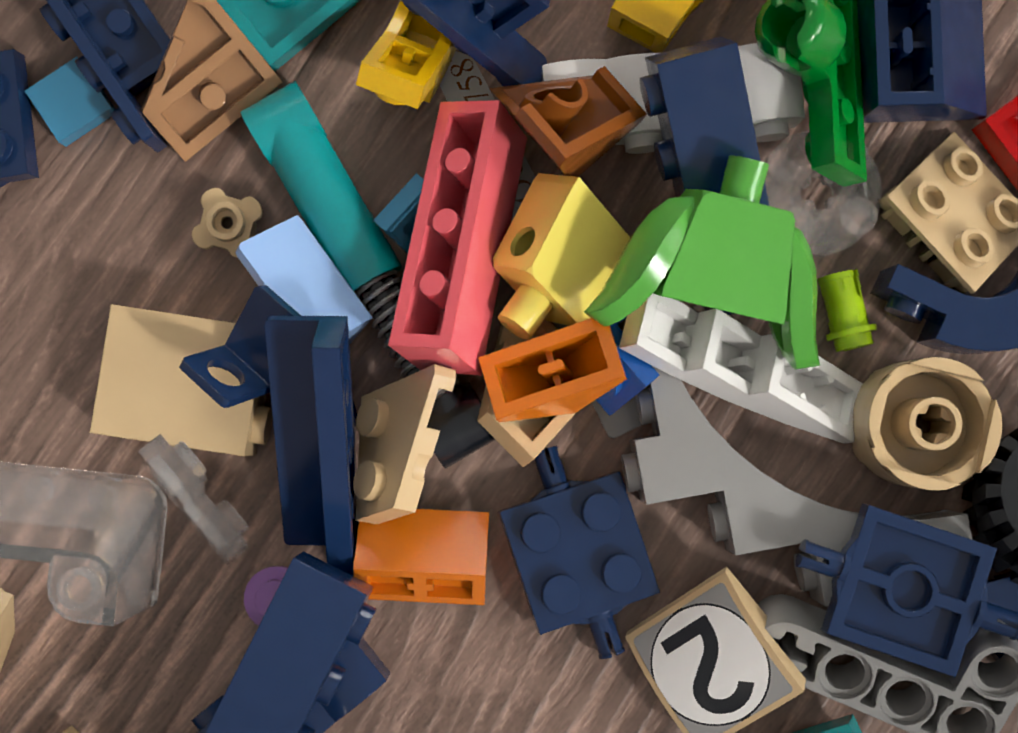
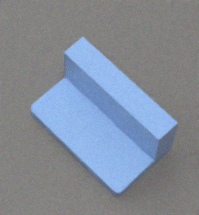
[236,215,373,344]

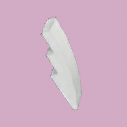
[619,293,863,443]

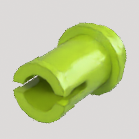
[817,269,877,353]

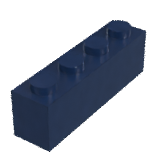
[639,37,769,315]
[205,551,377,733]

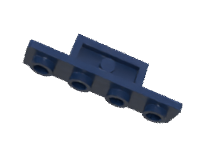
[39,0,171,153]
[401,0,550,86]

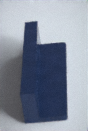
[264,316,359,576]

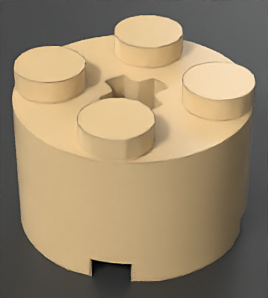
[853,357,1002,490]

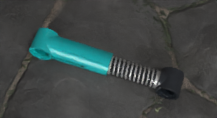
[240,81,495,469]

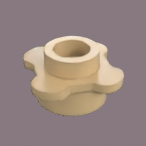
[192,188,263,258]

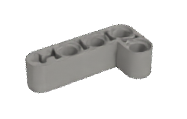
[758,594,1018,733]

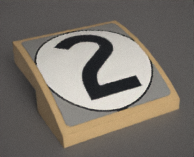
[625,567,806,733]

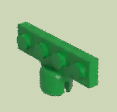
[754,0,867,187]

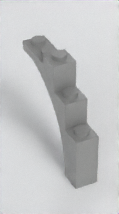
[621,325,972,606]

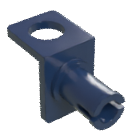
[179,285,301,408]

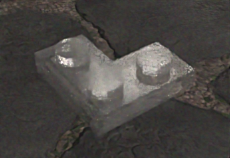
[138,434,249,566]

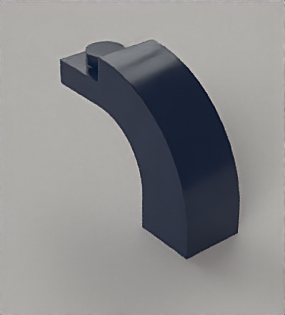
[870,264,1018,354]

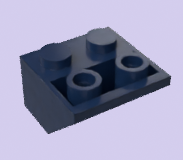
[857,0,987,123]

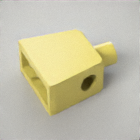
[493,173,630,340]

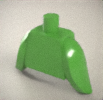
[584,155,820,370]

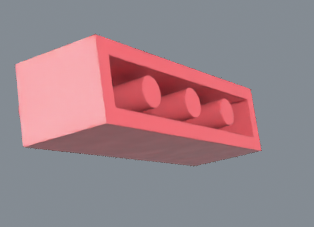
[388,100,527,376]

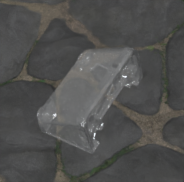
[0,462,167,626]

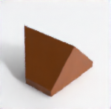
[489,66,647,177]

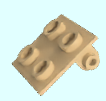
[877,132,1018,294]

